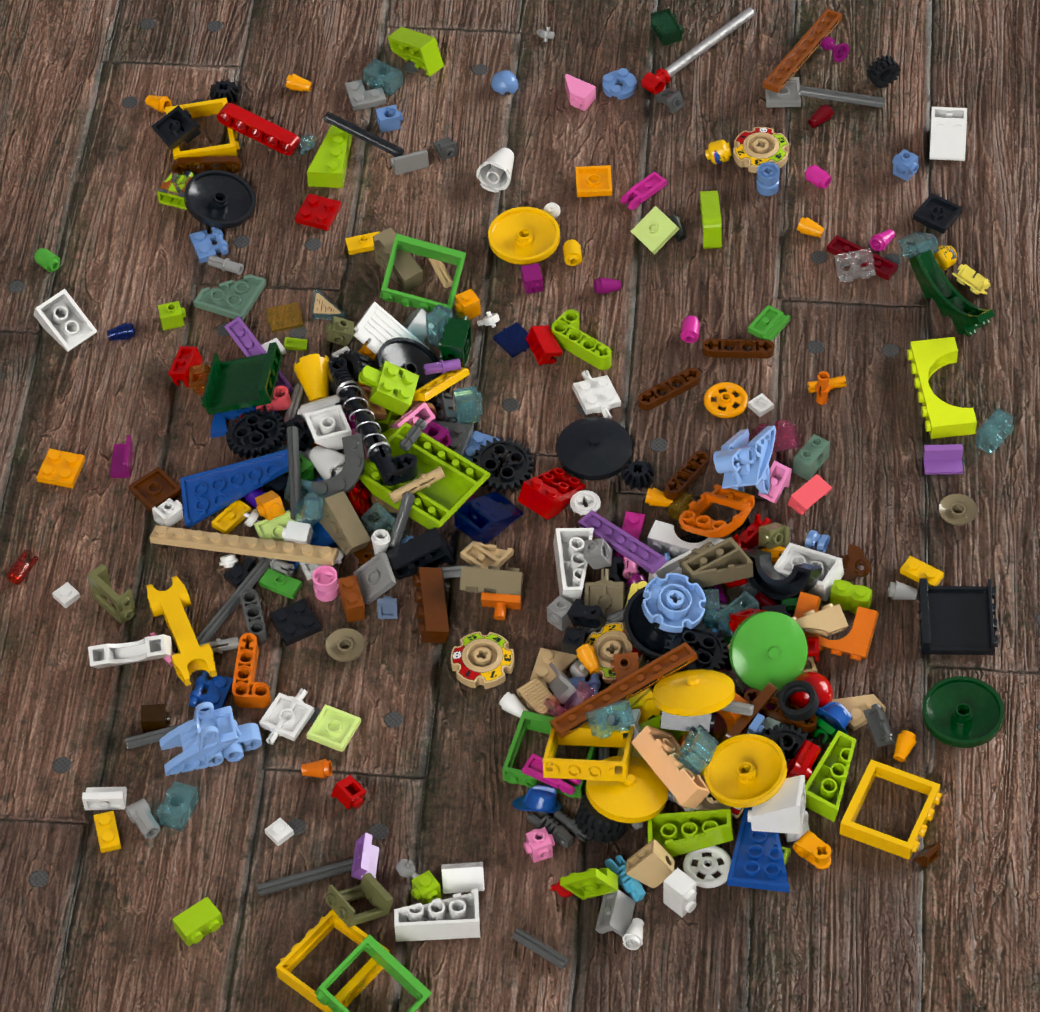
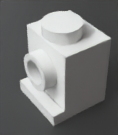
[152,498,184,527]

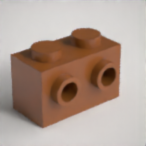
[610,652,640,684]

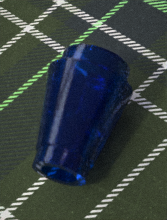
[107,322,135,341]

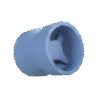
[805,529,830,553]

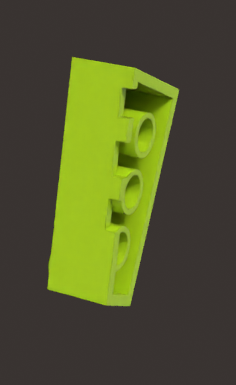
[307,125,352,188]
[805,730,856,822]
[648,809,733,857]

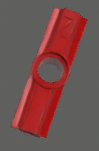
[786,740,821,783]

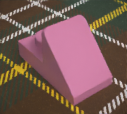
[758,460,792,504]

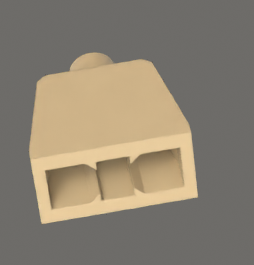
[626,839,675,888]

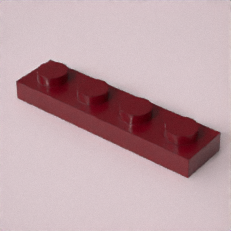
[826,235,898,281]

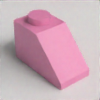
[565,74,596,111]

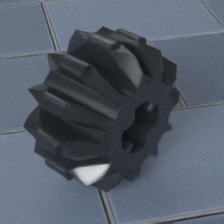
[209,79,239,104]
[284,420,315,452]
[622,459,654,490]

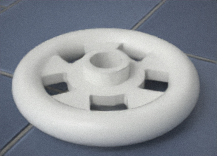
[683,845,732,888]

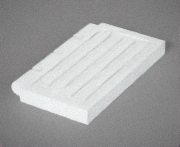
[353,302,430,355]

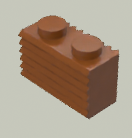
[338,575,366,623]

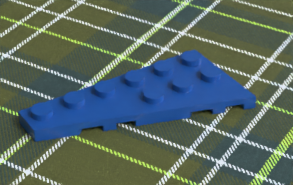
[180,449,288,529]
[727,807,790,893]

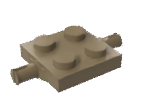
[584,569,625,632]

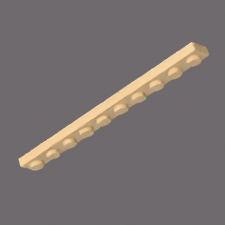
[149,525,339,566]

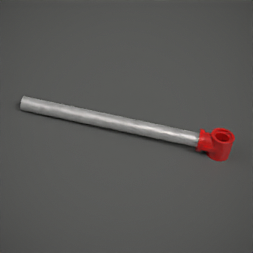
[641,7,755,95]

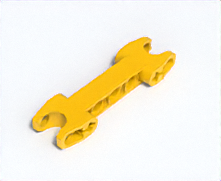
[146,575,217,686]

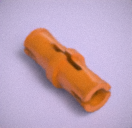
[815,371,830,405]

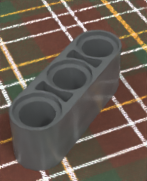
[240,589,267,645]

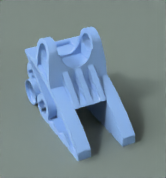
[713,425,776,494]
[159,702,262,776]

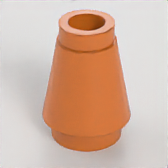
[301,759,333,779]

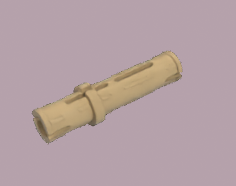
[389,466,446,504]

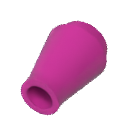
[870,229,895,251]

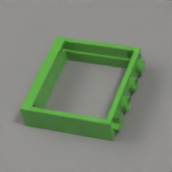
[379,233,466,317]
[502,710,599,798]
[315,934,432,1012]

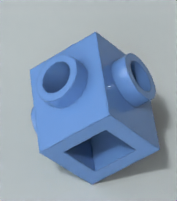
[892,149,919,182]

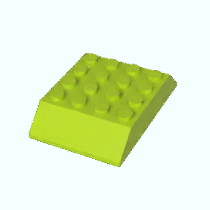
[360,422,491,530]

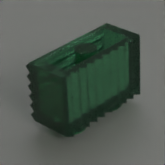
[651,8,684,46]

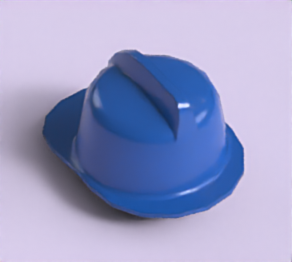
[815,702,852,734]
[512,785,562,813]

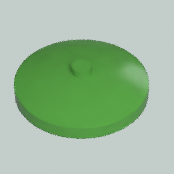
[729,611,808,691]

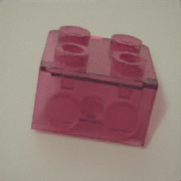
[543,681,595,718]

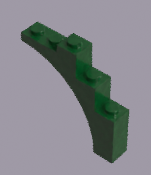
[908,250,995,336]

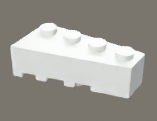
[553,528,594,604]

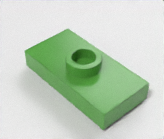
[259,568,303,599]

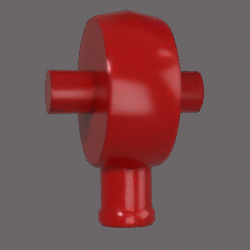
[550,880,574,898]

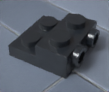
[151,105,201,150]

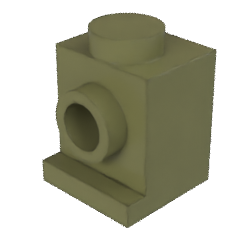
[759,522,789,549]

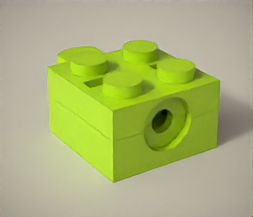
[358,361,419,416]

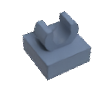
[377,596,398,619]

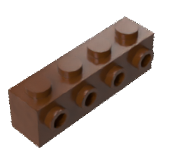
[413,567,449,643]

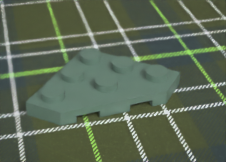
[193,274,267,321]

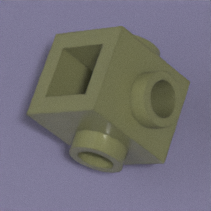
[325,316,354,346]

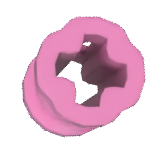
[622,556,640,580]

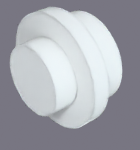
[219,554,238,568]

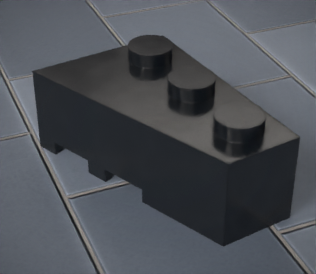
[385,527,456,580]

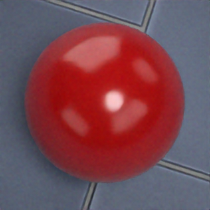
[789,672,833,715]

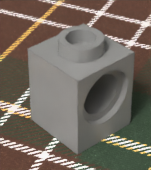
[583,538,613,569]
[547,595,572,631]

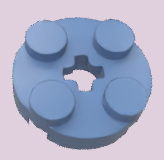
[602,68,637,100]

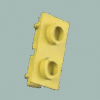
[952,264,990,295]

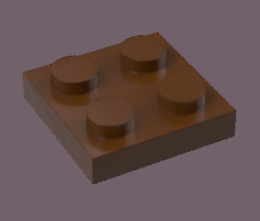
[128,467,182,513]

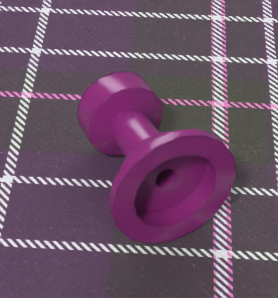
[821,36,849,62]

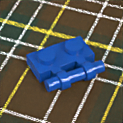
[188,671,233,711]

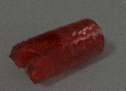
[6,550,39,585]

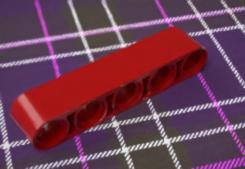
[217,103,300,156]

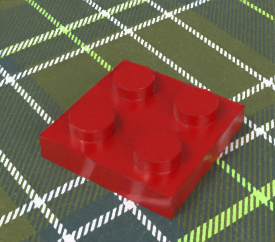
[295,193,342,231]

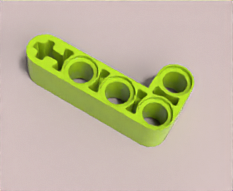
[700,190,722,249]
[551,309,612,370]

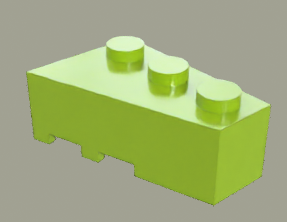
[387,27,444,77]

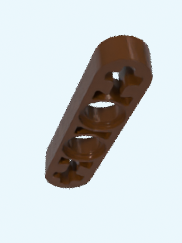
[172,156,241,175]
[702,339,775,358]
[638,368,701,411]
[664,451,710,500]
[722,682,778,741]
[744,689,817,733]

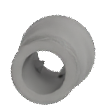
[887,581,918,600]

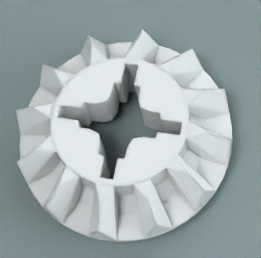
[570,490,601,517]

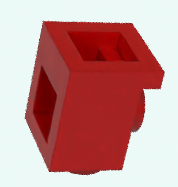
[331,775,367,810]

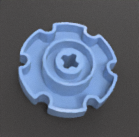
[642,573,706,633]

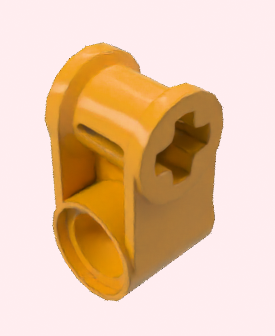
[793,831,832,870]

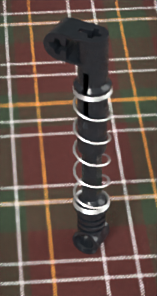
[328,357,418,486]

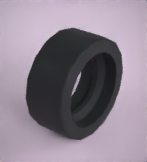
[778,680,819,721]

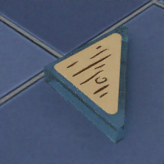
[311,290,345,320]

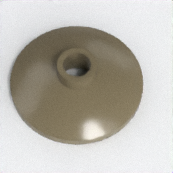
[939,494,978,526]
[325,628,365,662]

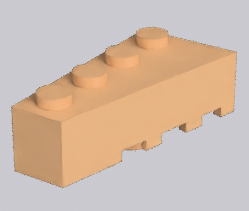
[631,726,710,809]

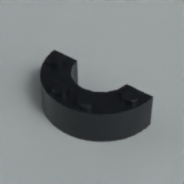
[743,548,822,600]

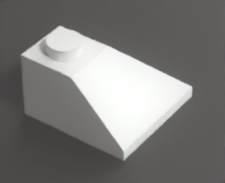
[304,405,352,451]

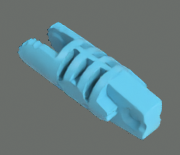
[604,855,646,902]

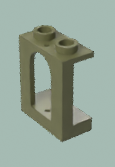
[87,564,137,625]
[325,873,393,927]

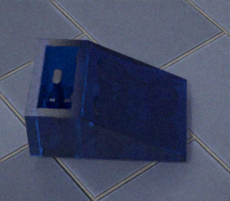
[454,492,523,544]

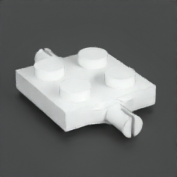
[572,370,621,420]
[259,688,315,745]

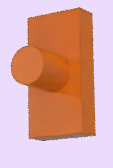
[481,592,522,621]

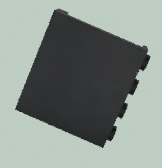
[918,578,998,655]

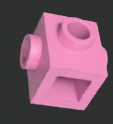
[524,827,555,863]

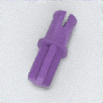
[423,358,461,375]

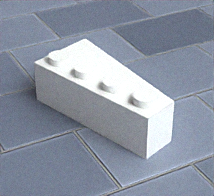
[394,888,480,942]

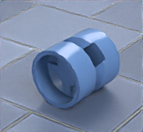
[756,162,780,196]

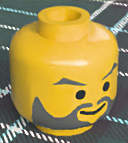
[932,244,957,271]

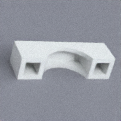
[648,520,724,558]
[88,634,173,669]

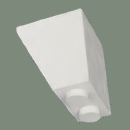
[748,775,806,834]

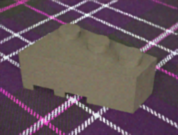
[373,227,424,293]
[313,491,371,556]
[681,537,753,588]
[459,564,524,597]

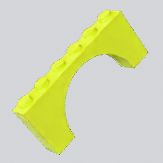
[907,337,977,439]

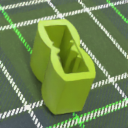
[830,580,872,614]

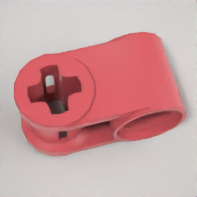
[256,385,292,413]

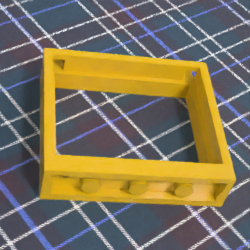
[165,98,240,168]
[543,724,634,782]
[840,759,942,860]
[276,909,390,1012]

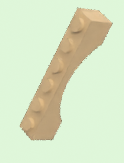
[727,603,848,654]

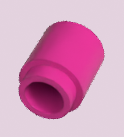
[805,165,832,189]
[680,316,700,343]

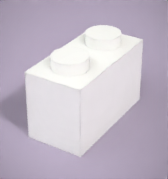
[663,868,697,917]

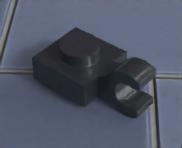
[223,556,256,589]

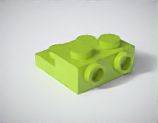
[560,868,618,900]

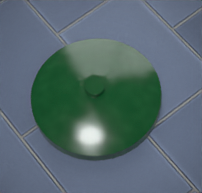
[922,676,1004,748]

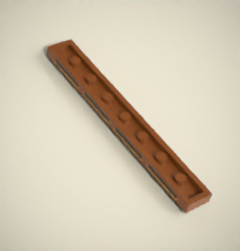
[763,9,842,93]
[550,642,698,738]

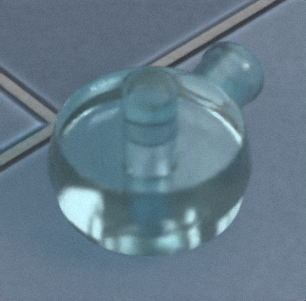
[299,134,315,155]

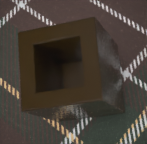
[141,704,171,733]

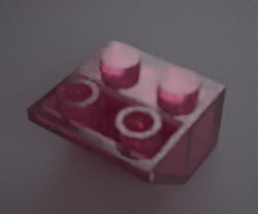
[751,419,800,453]

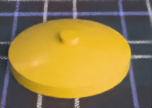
[488,207,560,265]
[653,669,735,716]
[704,734,787,808]
[585,755,669,823]

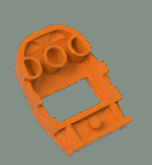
[679,484,755,538]

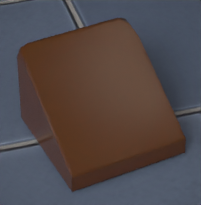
[914,843,940,868]

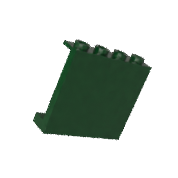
[201,342,282,415]

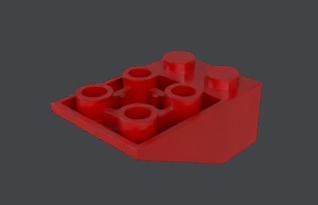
[518,467,586,520]

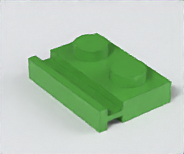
[748,305,790,341]

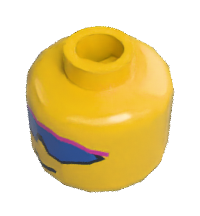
[705,139,732,165]

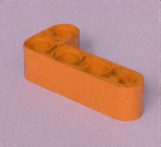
[232,633,271,709]

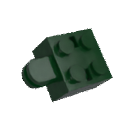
[438,314,472,368]

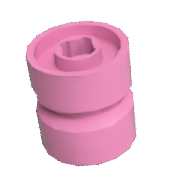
[312,565,339,602]

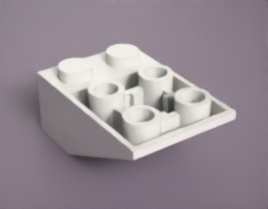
[929,107,967,161]

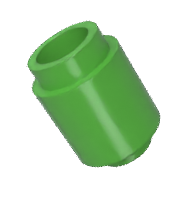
[34,248,60,272]

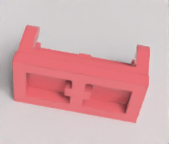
[788,474,832,515]

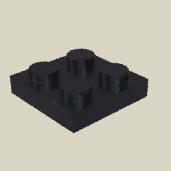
[913,193,963,234]
[269,599,322,646]

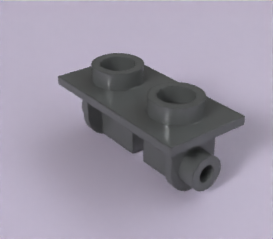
[433,391,457,423]
[863,703,896,748]

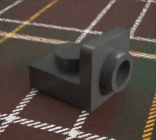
[655,88,685,114]
[433,137,458,161]

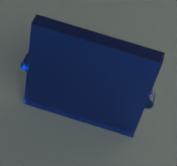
[493,322,530,358]

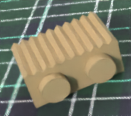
[516,677,561,717]

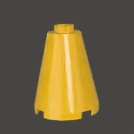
[293,354,330,402]

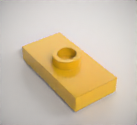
[345,231,380,255]

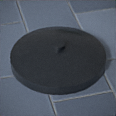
[184,170,255,228]
[375,337,442,403]
[557,417,632,481]
[623,587,702,659]

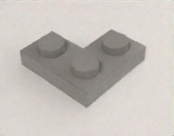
[345,80,387,111]

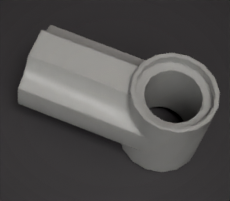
[125,798,161,839]

